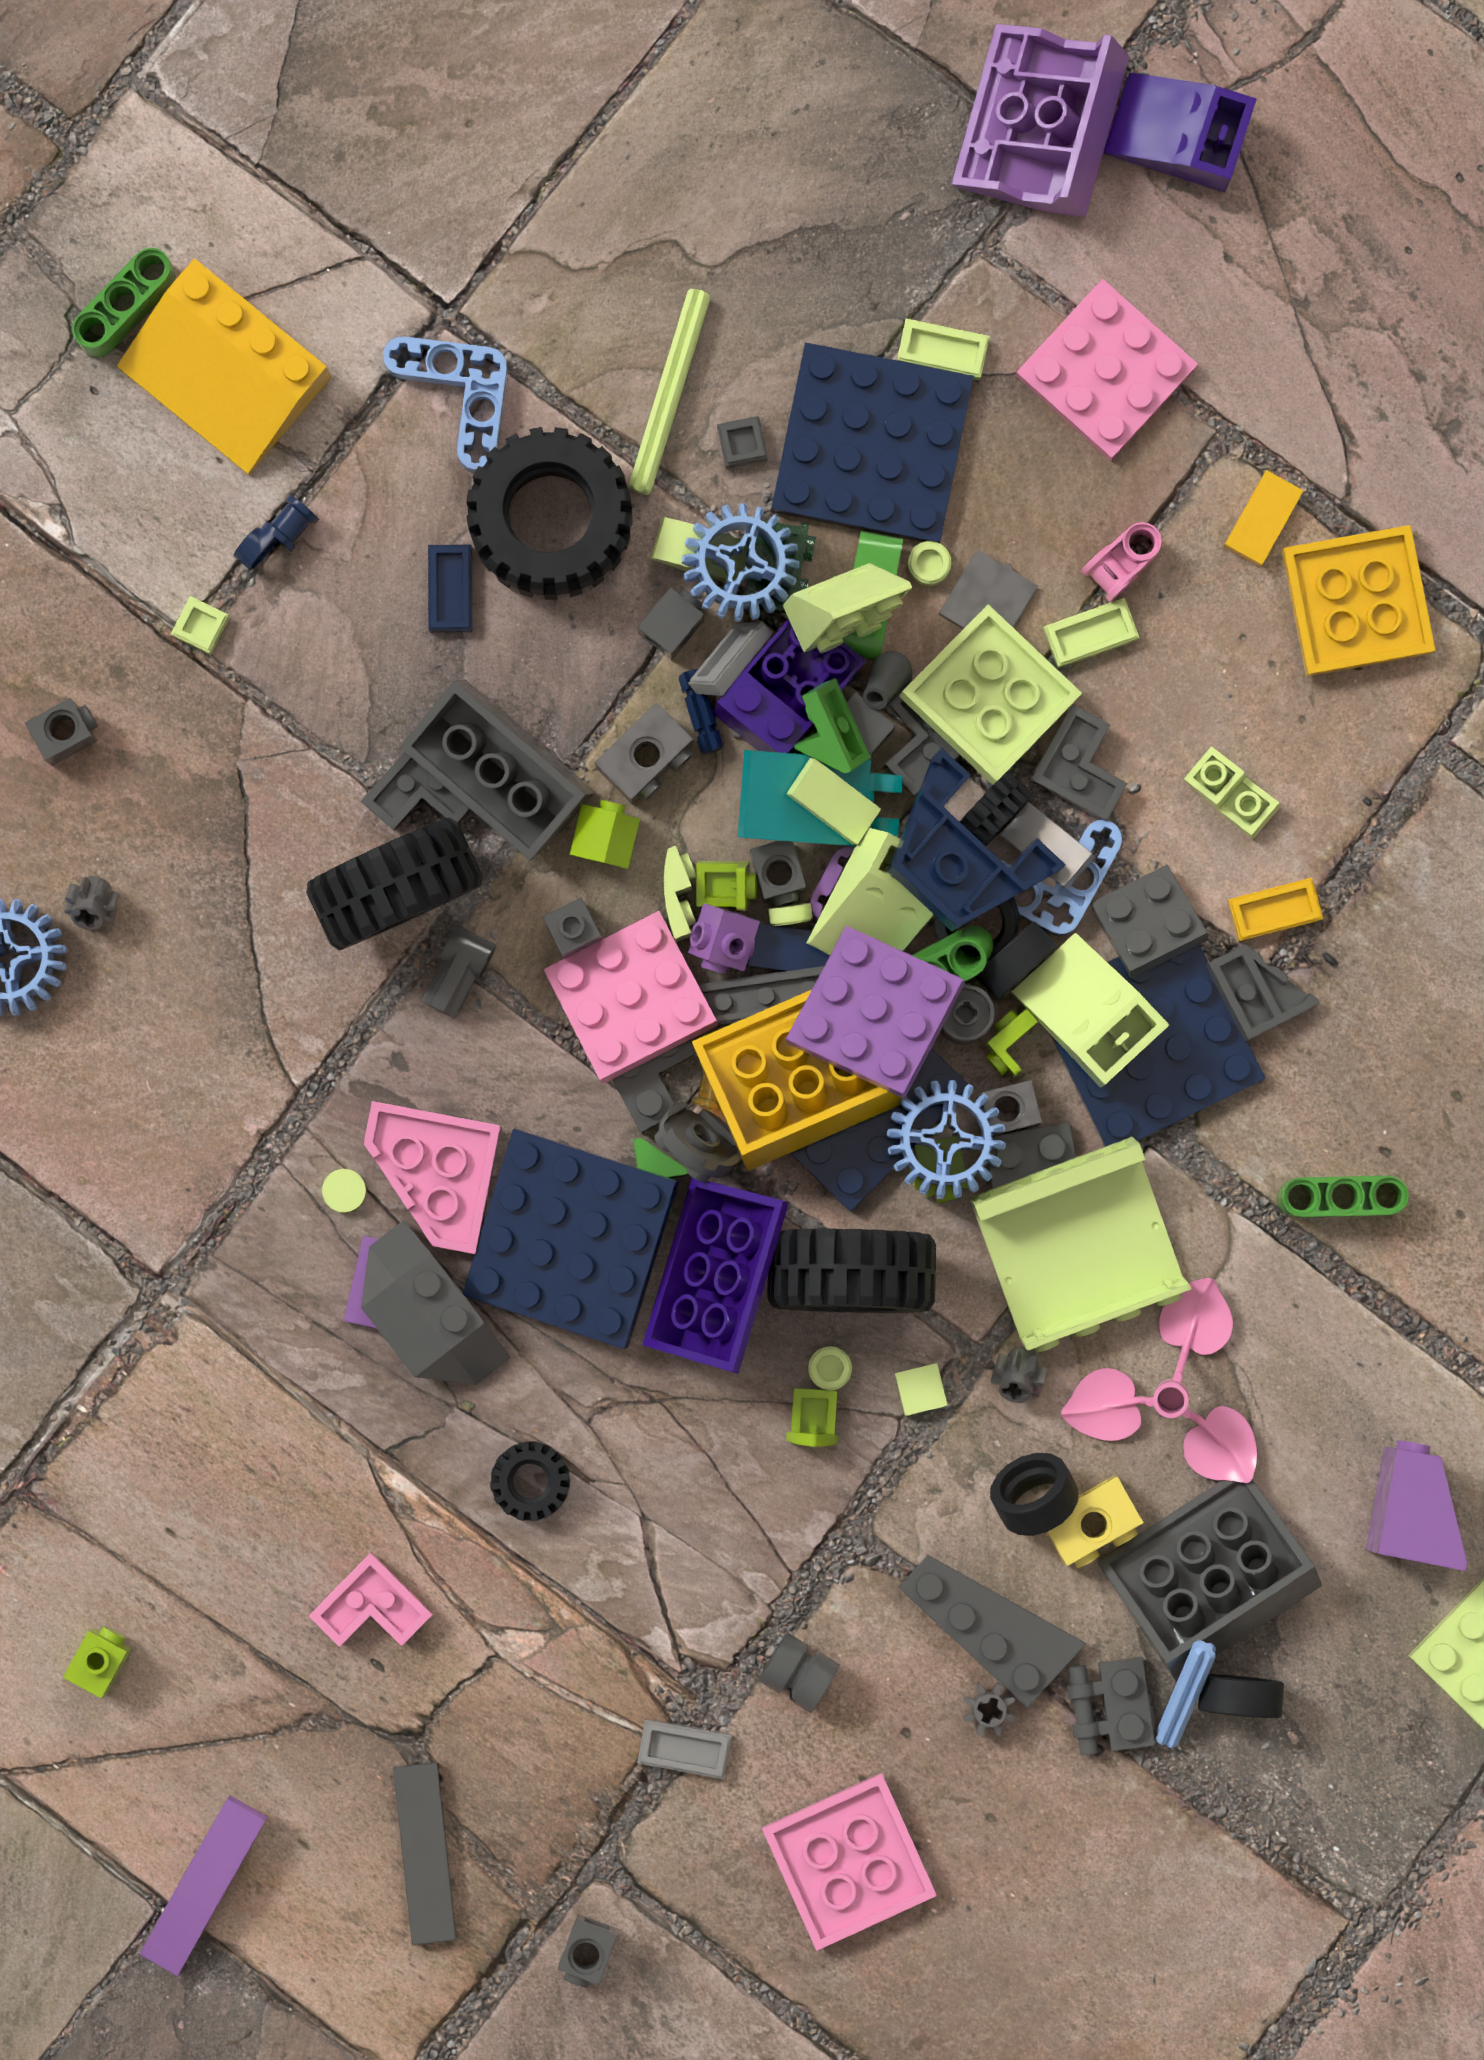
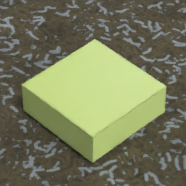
[171,596,230,655]
[894,1363,948,1416]

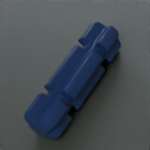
[679,669,723,754]

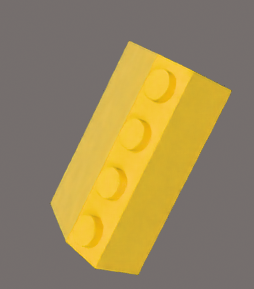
[117,258,331,475]
[692,990,907,1171]

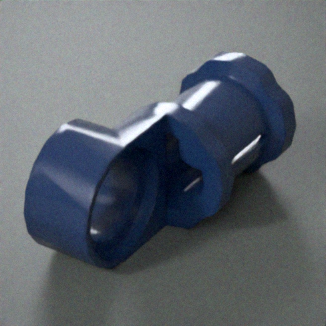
[233,494,319,570]

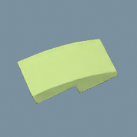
[650,517,748,583]
[1184,746,1280,840]
[664,846,696,943]

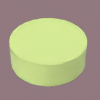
[908,541,951,586]
[768,903,813,926]
[322,1169,366,1212]
[808,1346,852,1390]

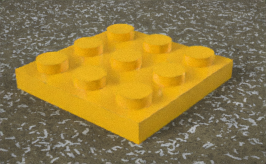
[1282,525,1436,677]

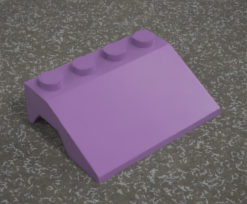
[952,24,1129,217]

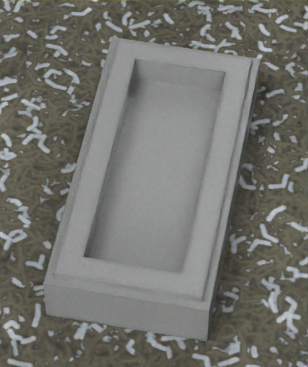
[688,622,772,696]
[1000,802,1095,890]
[637,1718,732,1779]

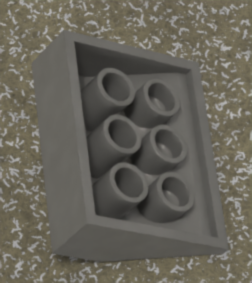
[1097,1479,1322,1681]

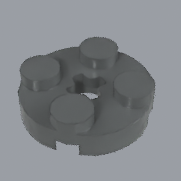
[655,1102,741,1182]

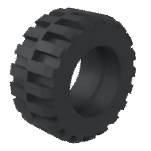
[466,427,633,600]
[306,817,482,950]
[767,1228,936,1313]

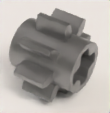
[64,876,119,930]
[991,1348,1048,1403]
[963,1682,1015,1736]

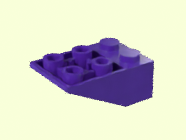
[1103,72,1257,193]
[714,618,866,754]

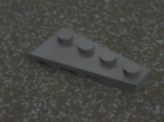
[898,1554,1087,1708]

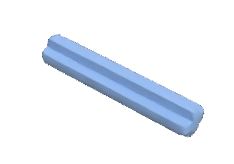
[1156,1640,1216,1748]

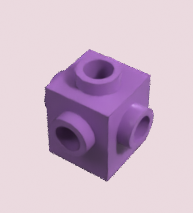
[688,903,760,974]

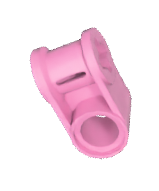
[1081,522,1162,603]

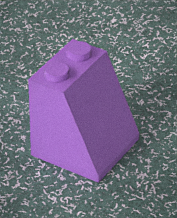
[1365,1440,1467,1571]

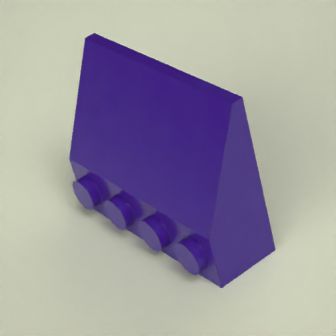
[642,1178,789,1374]

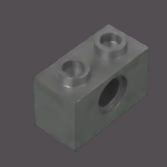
[594,702,693,804]

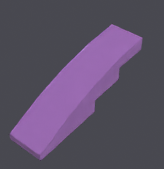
[140,1795,268,1976]

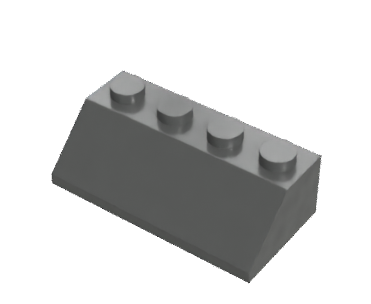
[400,679,595,861]

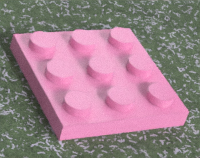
[1015,278,1198,461]
[543,911,718,1084]
[762,1772,937,1951]

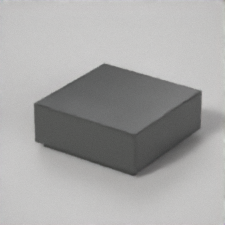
[717,416,768,469]

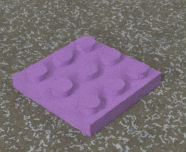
[786,926,965,1099]

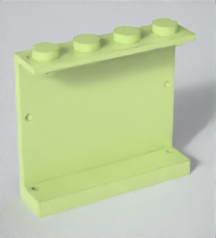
[969,1137,1191,1352]

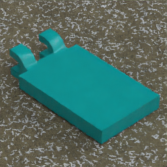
[737,750,903,846]

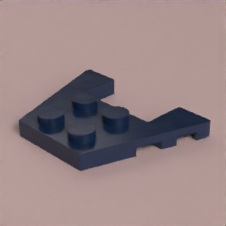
[888,748,1066,931]

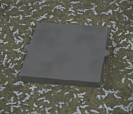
[938,550,1038,629]

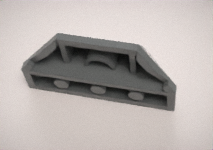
[361,1220,510,1385]

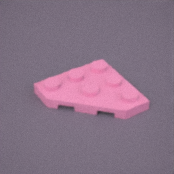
[364,1101,501,1254]

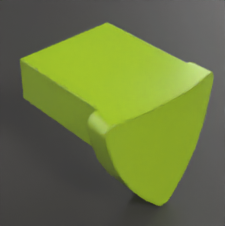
[786,1388,839,1447]

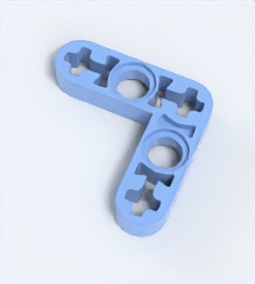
[383,336,508,473]
[1000,820,1122,936]

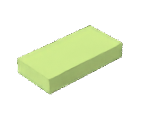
[897,319,990,381]
[1043,598,1140,669]
[786,758,881,845]

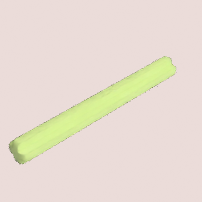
[629,289,710,495]

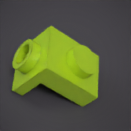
[696,861,758,911]
[985,1009,1038,1078]

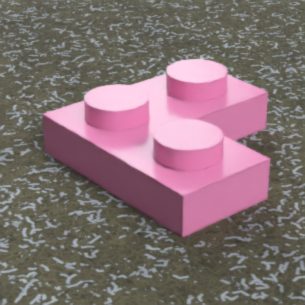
[309,1552,433,1647]

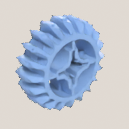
[682,503,800,622]
[0,899,67,1016]
[887,1080,1006,1199]

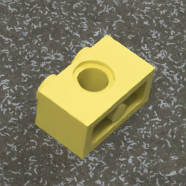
[1046,1475,1143,1569]

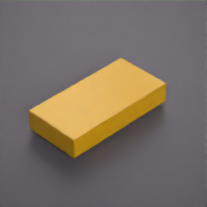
[1223,470,1304,567]
[1227,877,1323,942]

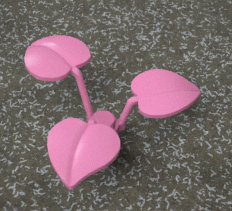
[1061,1278,1257,1483]

